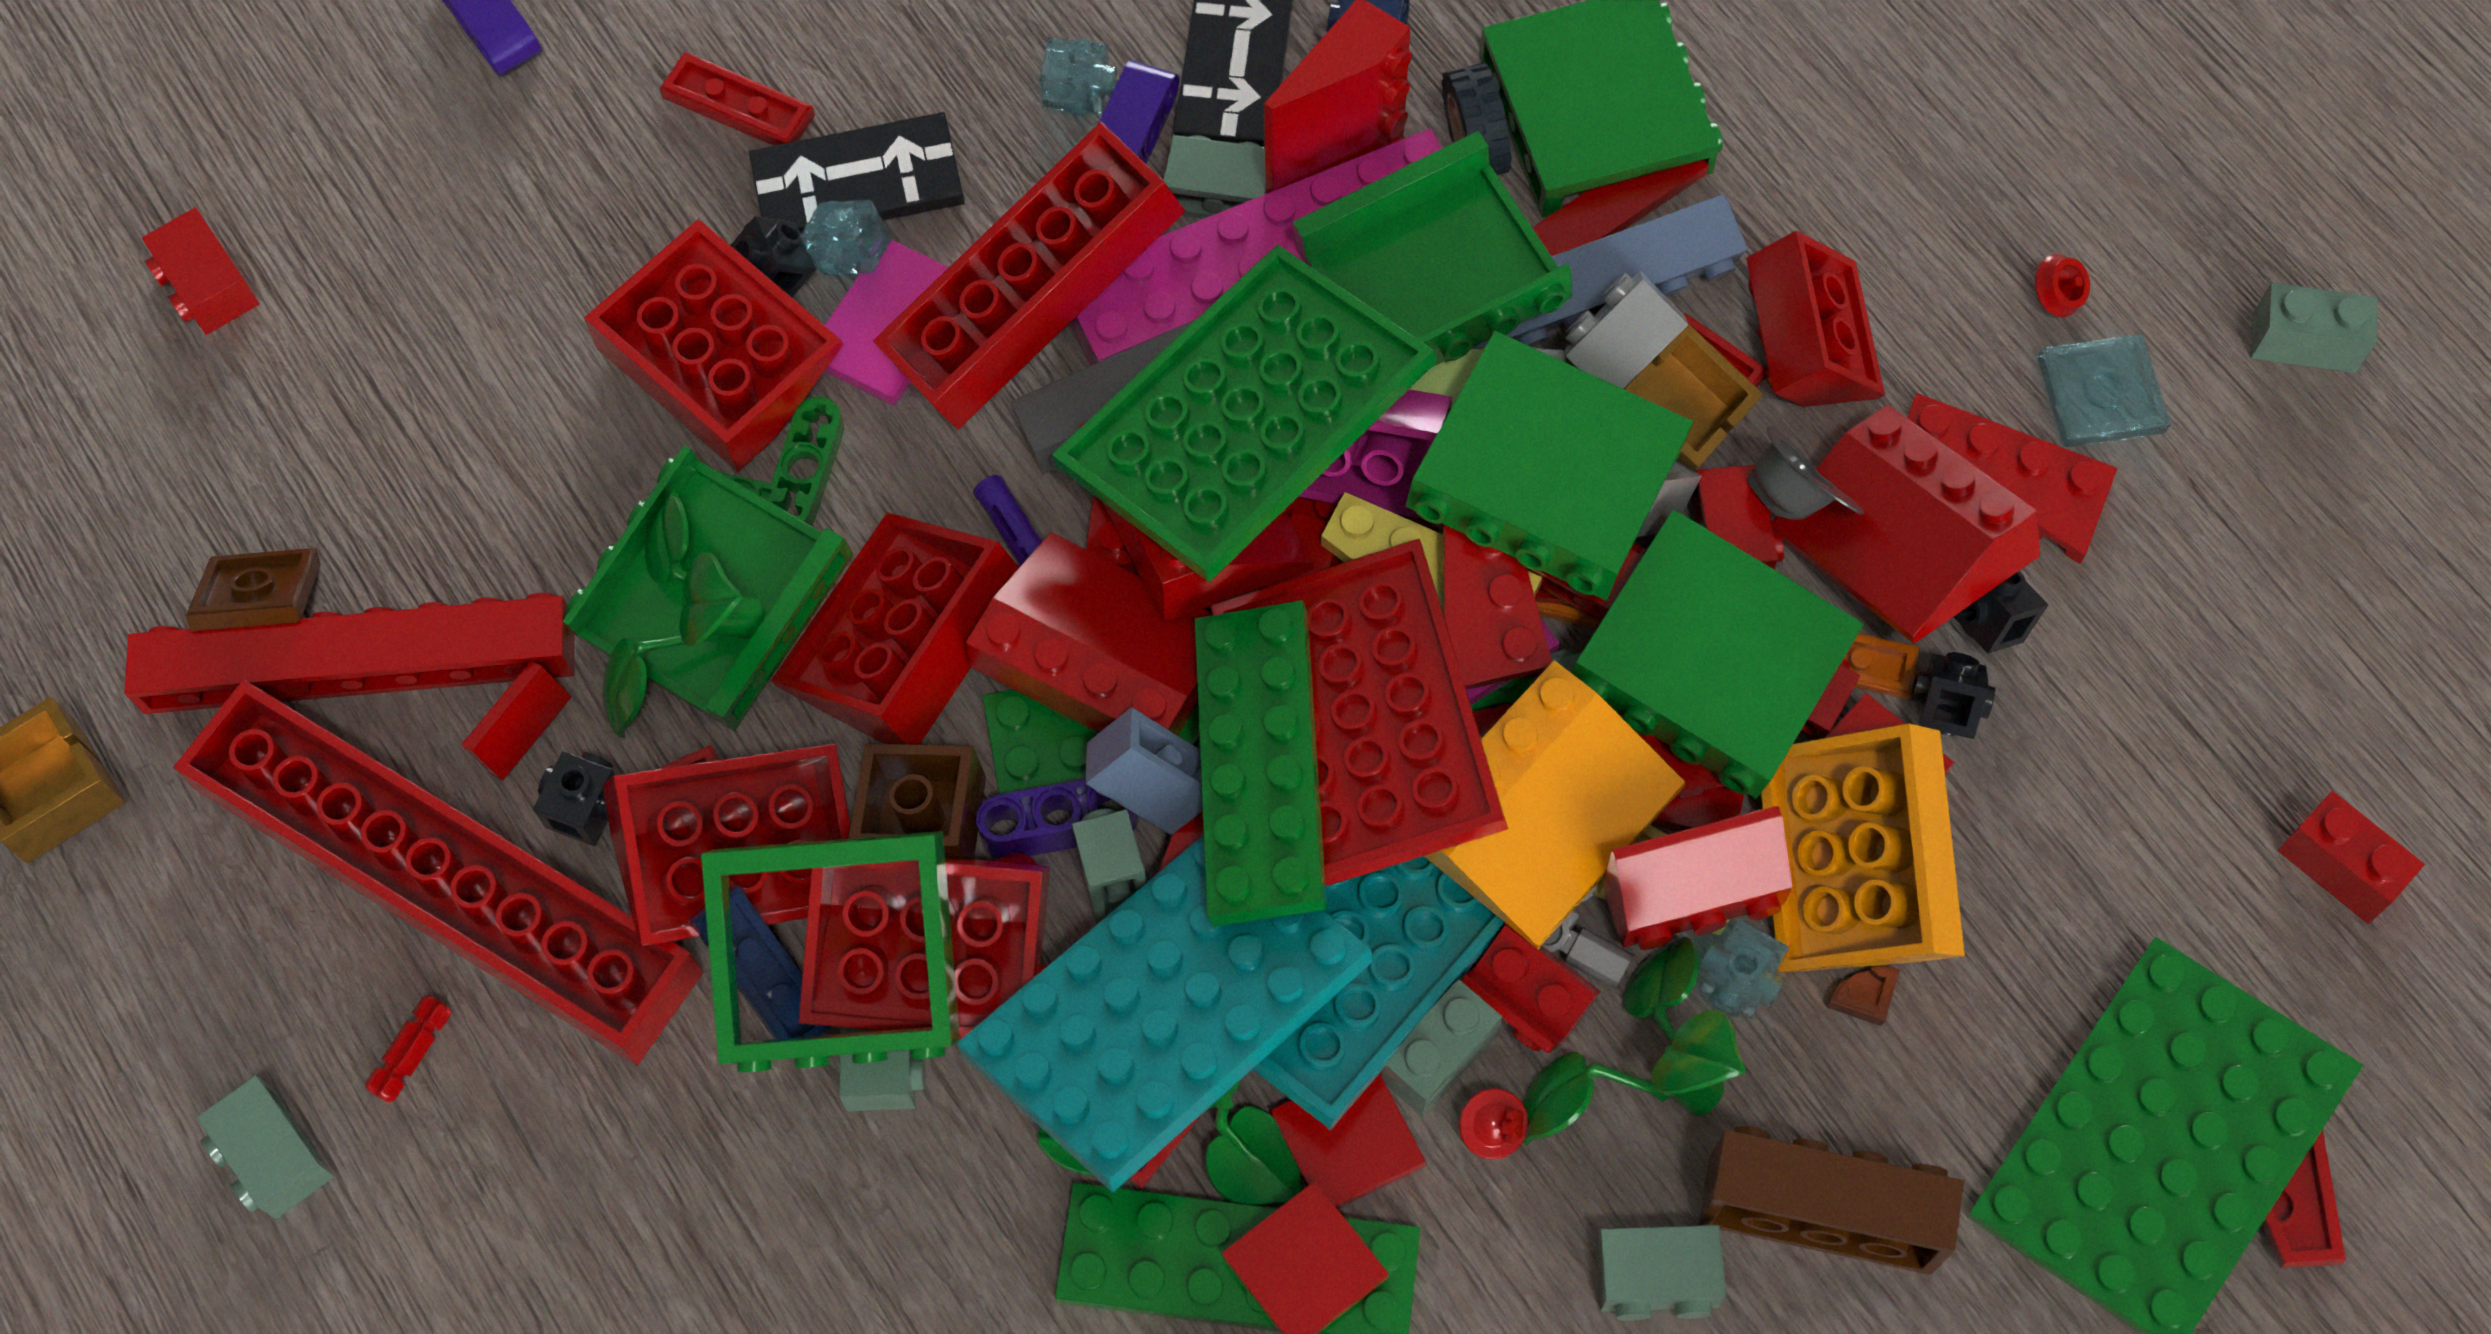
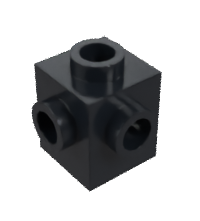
[730,216,817,297]
[1954,571,2048,654]
[1910,652,1996,739]
[533,751,616,847]

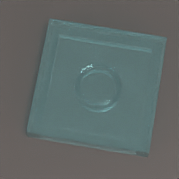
[2037,334,2171,448]

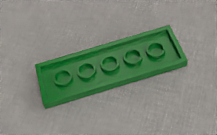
[1195,600,1327,927]
[1055,1182,1421,1334]

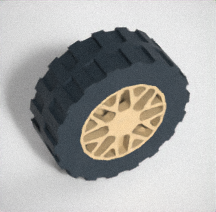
[1442,62,1512,175]

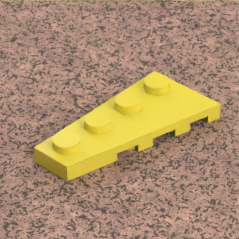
[1321,492,1542,615]

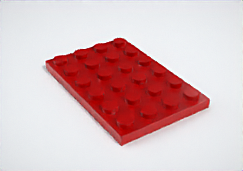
[1211,538,1508,886]

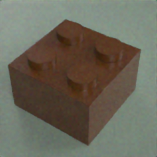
[848,744,986,859]

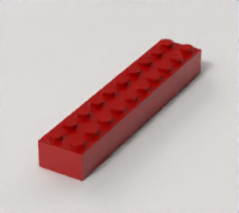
[173,679,703,1066]

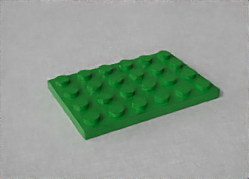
[1052,244,1437,582]
[1967,936,2364,1334]

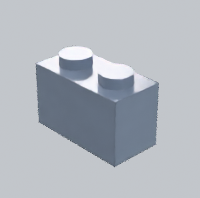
[1086,707,1203,835]

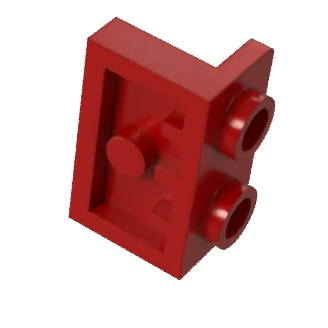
[1460,924,1601,1053]

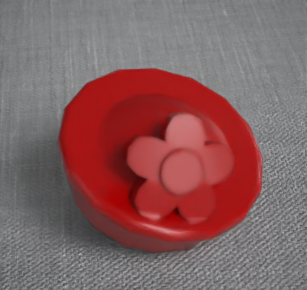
[2034,254,2090,318]
[1458,1088,1528,1160]

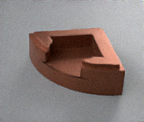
[1827,966,1900,1026]

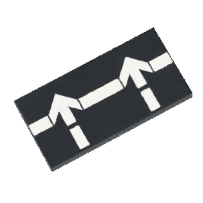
[1173,0,1294,147]
[749,112,965,237]

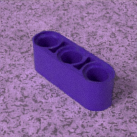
[442,0,542,76]
[1098,59,1180,164]
[976,779,1139,859]

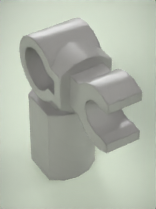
[1542,883,1634,989]

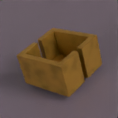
[1624,324,1763,471]
[0,696,126,864]

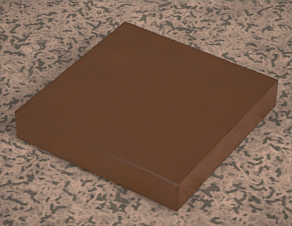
[186,548,321,631]

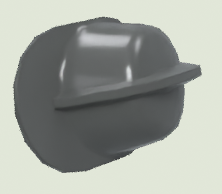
[1748,427,1864,520]

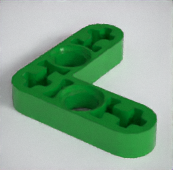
[720,397,844,526]

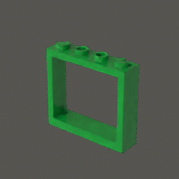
[701,831,960,1073]

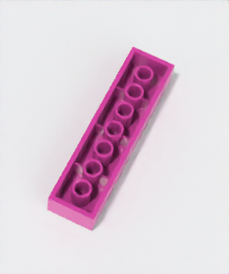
[1069,128,1442,366]

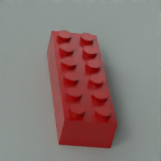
[873,121,1186,430]

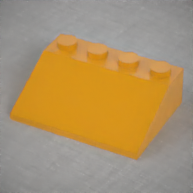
[1424,660,1685,949]
[1761,723,1965,973]

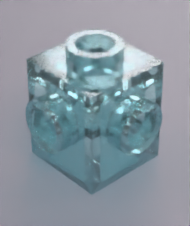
[1040,38,1117,115]
[800,200,892,275]
[1699,919,1789,1019]

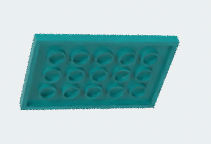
[957,835,1374,1192]
[1252,856,1506,1130]

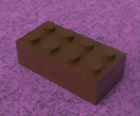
[1698,1126,1964,1275]

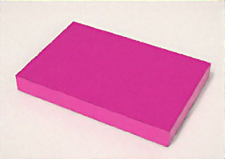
[824,237,949,406]

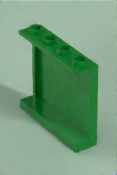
[1479,0,1723,218]
[1292,131,1572,368]
[1405,331,1694,601]
[562,445,853,732]
[1570,509,1864,799]

